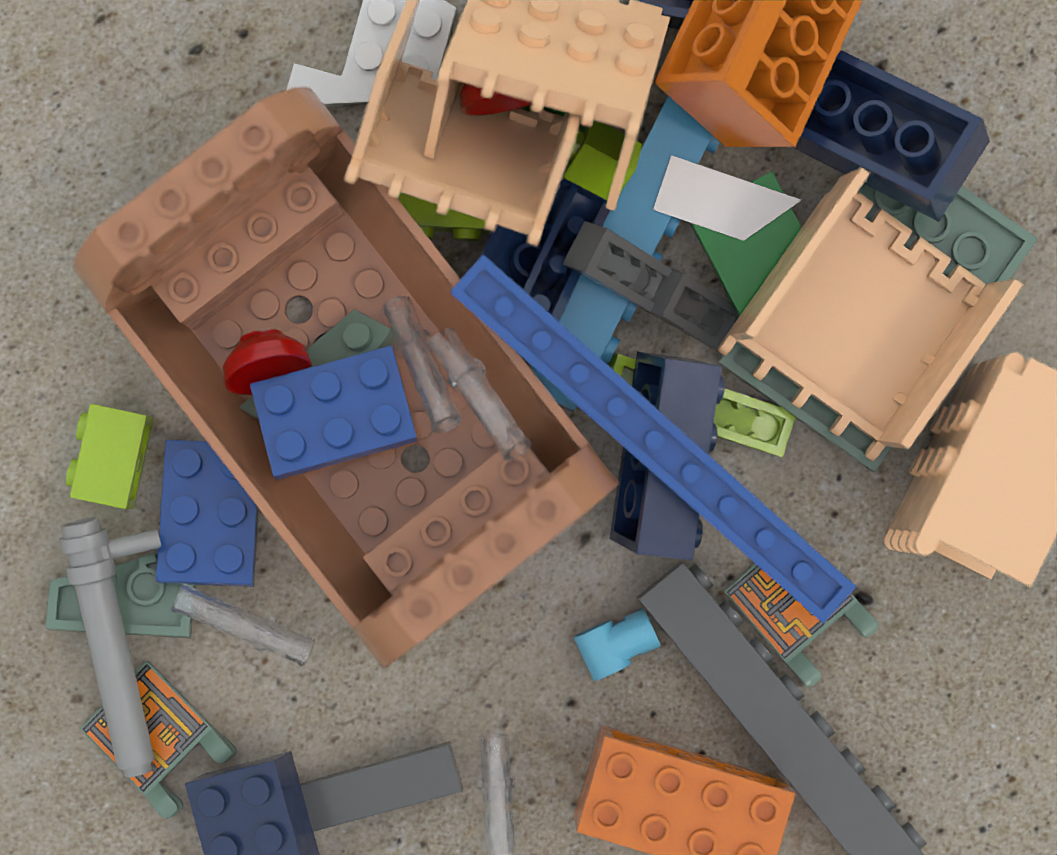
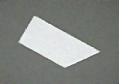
[653,155,801,241]

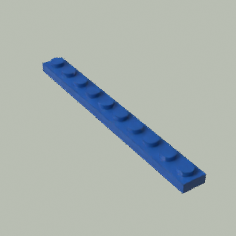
[450,255,857,624]

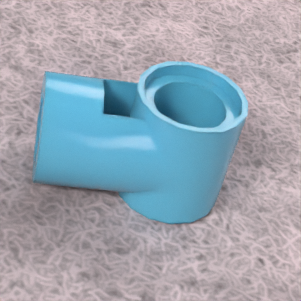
[573,608,661,681]

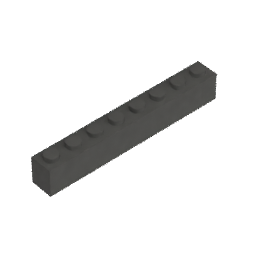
[637,561,927,855]

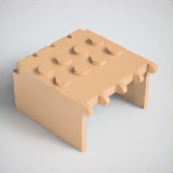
[344,0,581,246]
[423,0,670,211]
[717,168,1023,461]
[883,352,1057,587]

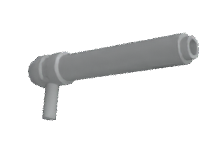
[59,517,161,777]

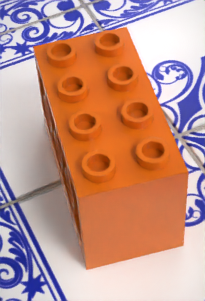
[654,0,862,147]
[574,724,796,855]

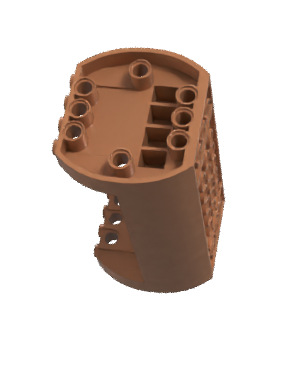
[73,87,619,668]

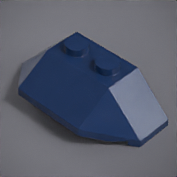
[480,179,610,321]

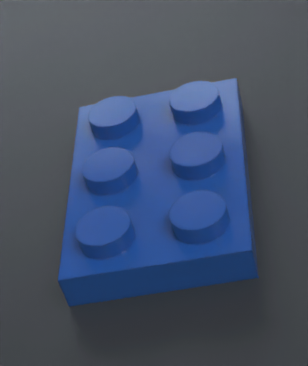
[250,345,418,481]
[156,440,259,587]

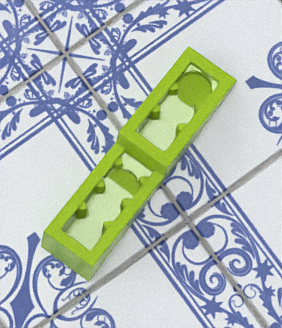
[608,354,795,458]

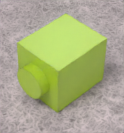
[563,119,643,200]

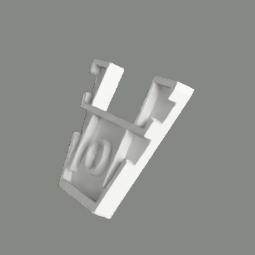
[287,0,457,107]

